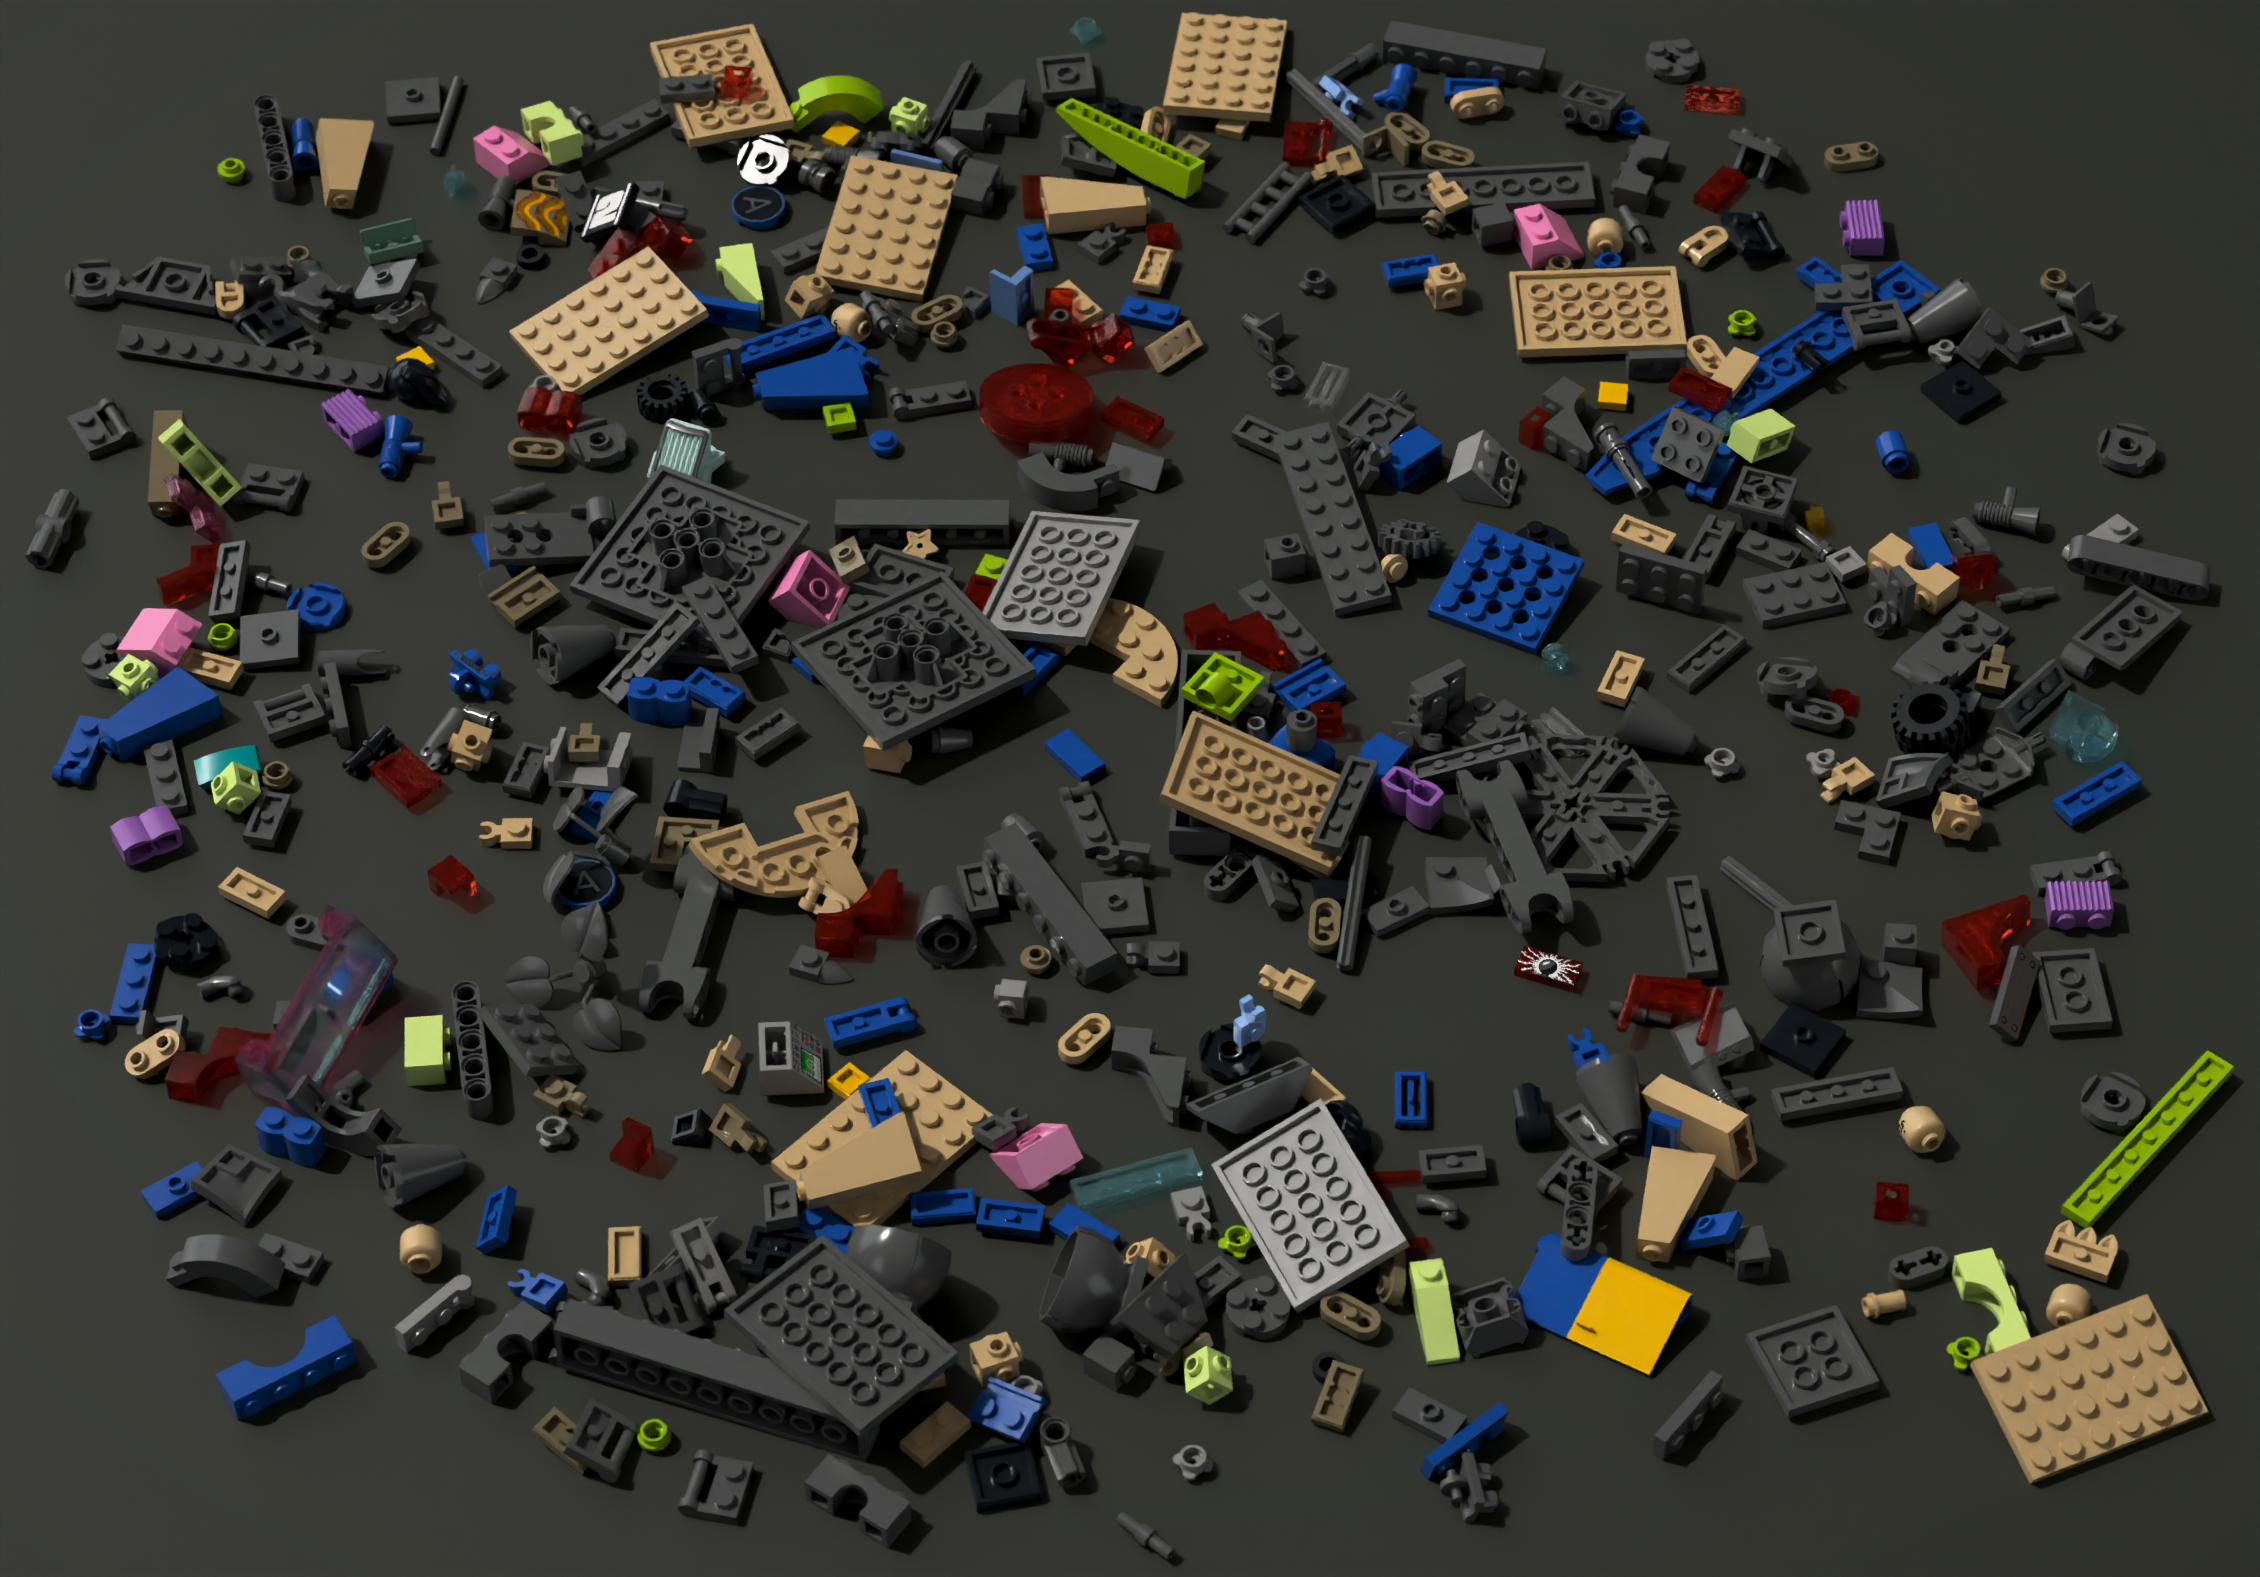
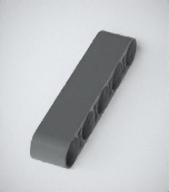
[254,94,296,202]
[2067,535,2211,601]
[451,981,494,1120]

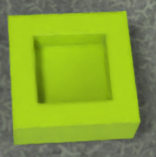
[823,402,856,434]
[975,554,1007,587]

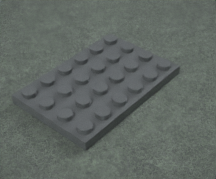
[724,1235,959,1438]

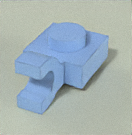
[1319,75,1364,119]
[1234,994,1266,1048]

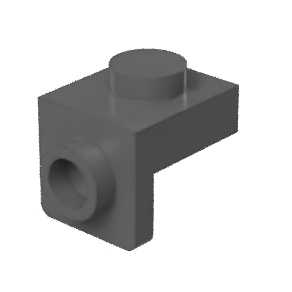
[136,1010,189,1048]

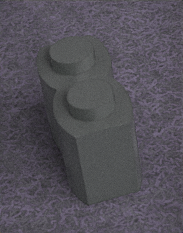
[951,158,1004,215]

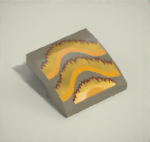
[510,189,570,246]

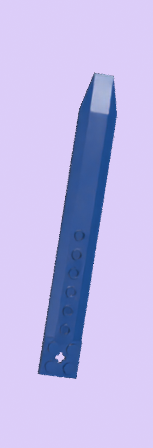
[1585,260,1941,495]

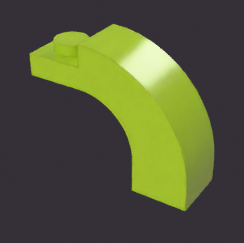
[789,75,884,133]

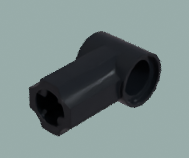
[663,779,728,820]
[1512,1083,1551,1145]

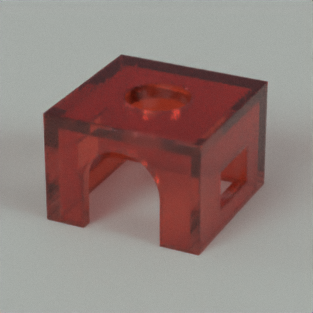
[720,65,753,99]
[1518,406,1553,451]
[1311,701,1342,738]
[1873,1182,1909,1222]

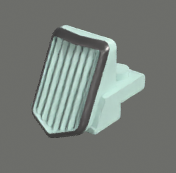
[647,418,725,483]

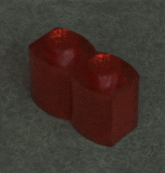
[517,387,583,435]

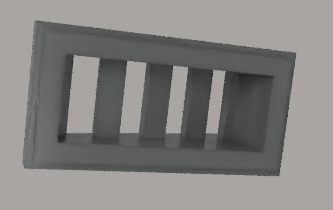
[2019,315,2075,356]

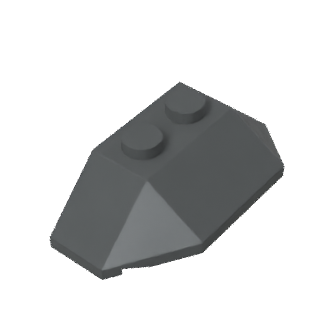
[1186,1057,1313,1134]

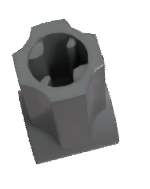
[1040,1417,1086,1488]

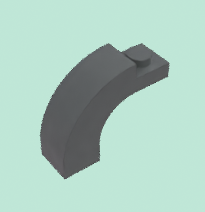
[1016,452,1119,512]
[285,1074,402,1156]
[166,1234,286,1298]

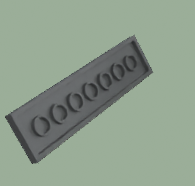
[1371,162,1595,218]
[1273,422,1392,617]

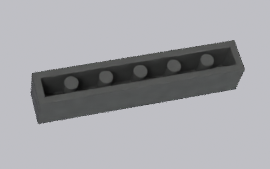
[1382,20,1547,89]
[834,499,1010,545]
[982,822,1117,986]

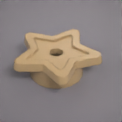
[902,529,939,559]

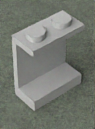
[544,727,632,792]

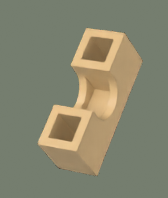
[1866,533,1960,616]

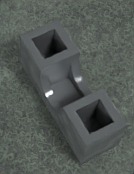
[1610,135,1670,214]
[459,1300,554,1405]
[805,1454,912,1549]

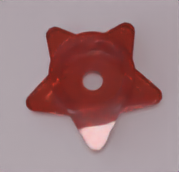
[1821,688,1859,717]

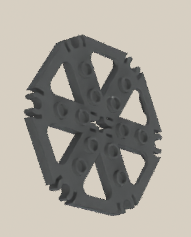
[1475,734,1670,882]

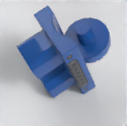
[448,648,502,700]

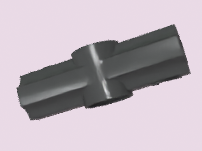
[26,489,80,569]

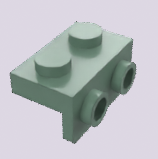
[360,218,424,265]

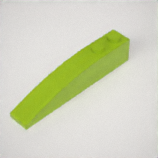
[1056,98,1205,199]

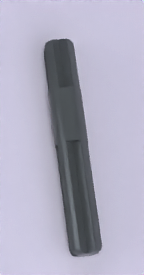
[591,187,689,221]

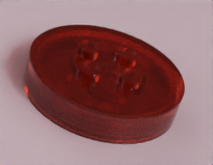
[979,363,1093,443]

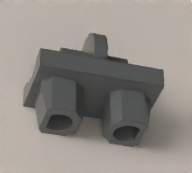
[1440,1452,1498,1522]

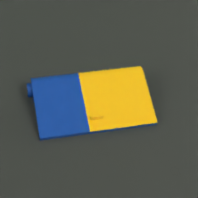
[1515,1231,1694,1377]

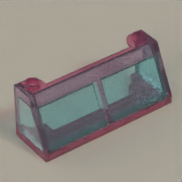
[234,905,399,1114]

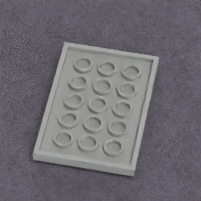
[982,511,1142,646]
[1211,1098,1410,1313]

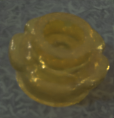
[1804,505,1826,533]

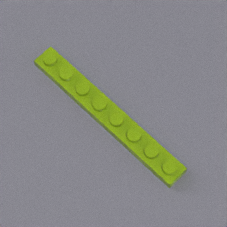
[2061,1050,2234,1229]

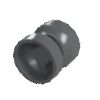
[798,159,836,194]

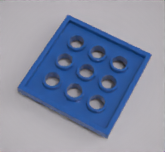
[1428,522,1584,655]

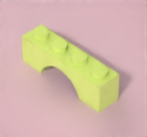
[1951,1248,2031,1356]

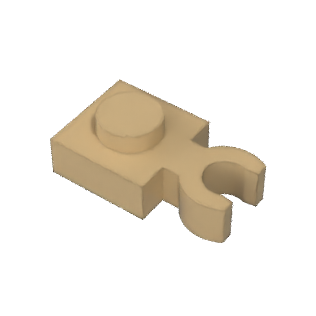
[479,818,534,849]

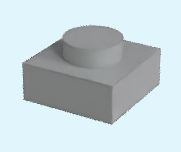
[1825,546,1867,583]

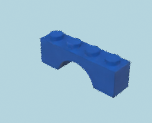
[216,1315,356,1421]

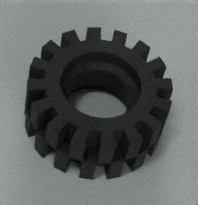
[636,372,689,424]

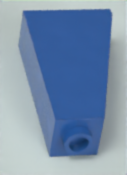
[752,346,870,410]
[98,666,222,761]

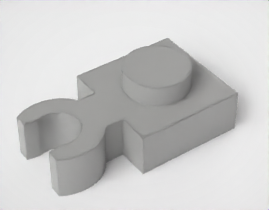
[1171,1186,1211,1242]

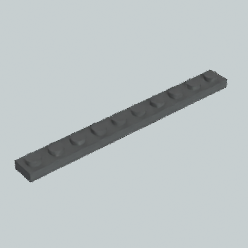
[116,324,390,396]

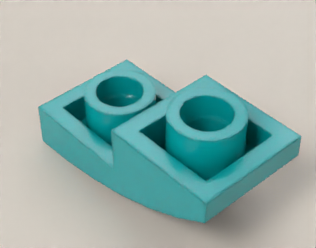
[194,745,263,790]

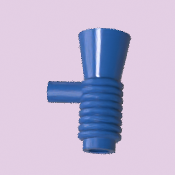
[1373,64,1418,112]
[291,118,318,173]
[378,415,423,478]

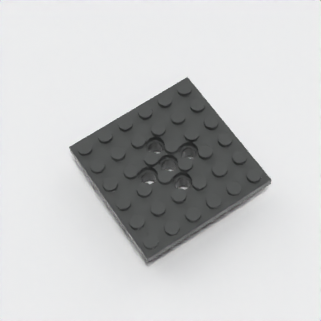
[570,465,811,650]
[791,571,1037,751]

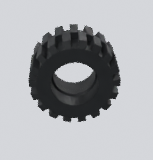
[1891,681,1971,757]

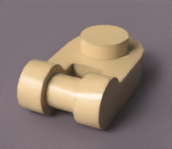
[1679,226,1729,268]
[215,280,246,319]
[798,877,856,925]

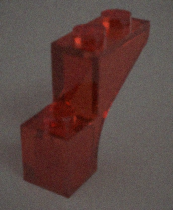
[587,215,692,279]
[1026,313,1135,369]
[1183,602,1288,672]
[815,869,904,958]
[165,1026,283,1104]

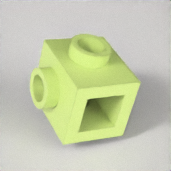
[889,97,930,141]
[109,654,160,701]
[211,761,261,815]
[1183,1346,1233,1405]

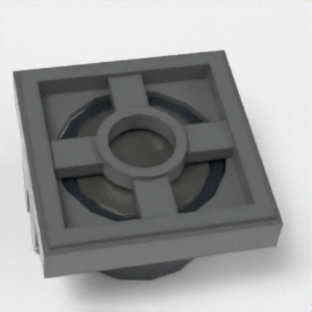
[1727,466,1799,534]

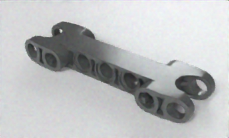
[1456,760,1574,934]
[639,844,740,1019]

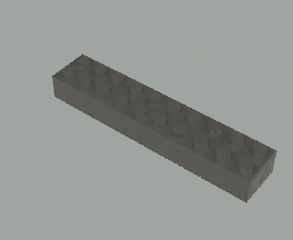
[553,1298,880,1462]

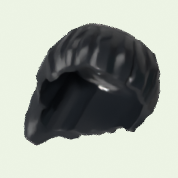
[387,358,448,406]
[1325,1100,1371,1157]

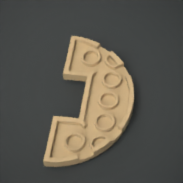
[1040,598,1178,707]
[688,791,859,898]

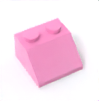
[473,126,551,185]
[1513,204,1584,270]
[768,550,850,628]
[115,608,203,679]
[990,1123,1083,1192]

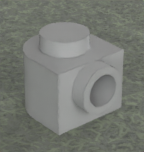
[994,979,1029,1019]

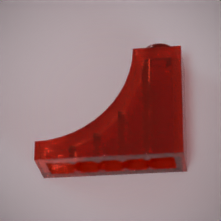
[1941,894,2031,991]

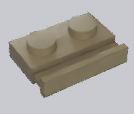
[488,566,560,628]

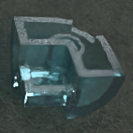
[2049,690,2119,763]

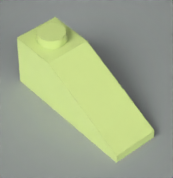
[715,243,765,320]
[1408,1258,1460,1365]

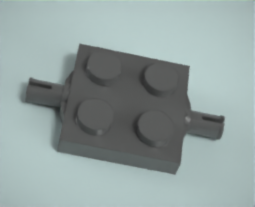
[1336,389,1416,456]

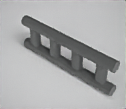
[1223,162,1314,244]

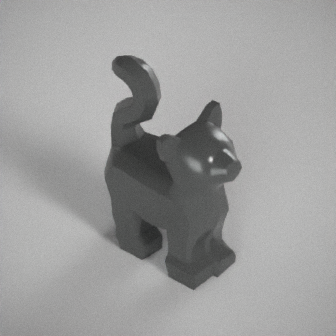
[258,258,355,332]

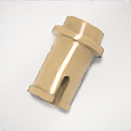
[1862,1289,1906,1319]

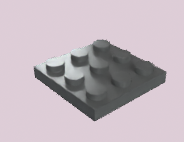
[1746,1305,1880,1418]

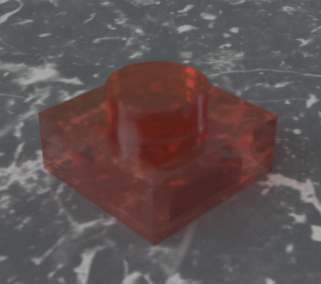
[1146,222,1176,250]
[190,544,220,575]

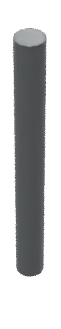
[430,76,464,156]

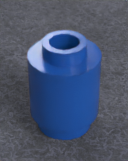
[1875,431,1910,473]

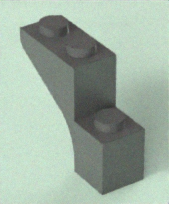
[950,79,1031,151]
[1541,376,1593,473]
[1111,1026,1192,1127]

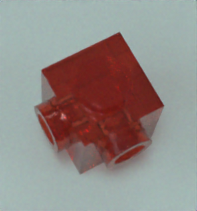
[1951,551,1998,590]

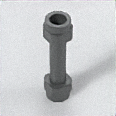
[1774,512,1836,562]

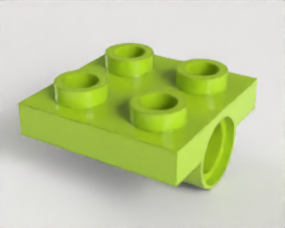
[1181,652,1265,722]

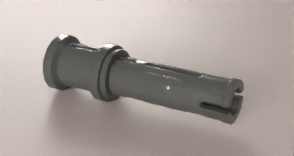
[1594,422,1653,500]

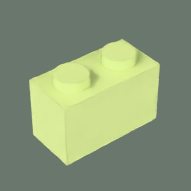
[1727,408,1796,463]
[405,1015,452,1087]

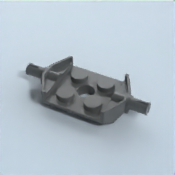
[1933,727,2046,801]

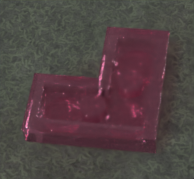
[164,473,223,544]

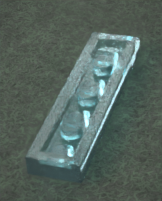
[1070,1147,1202,1211]

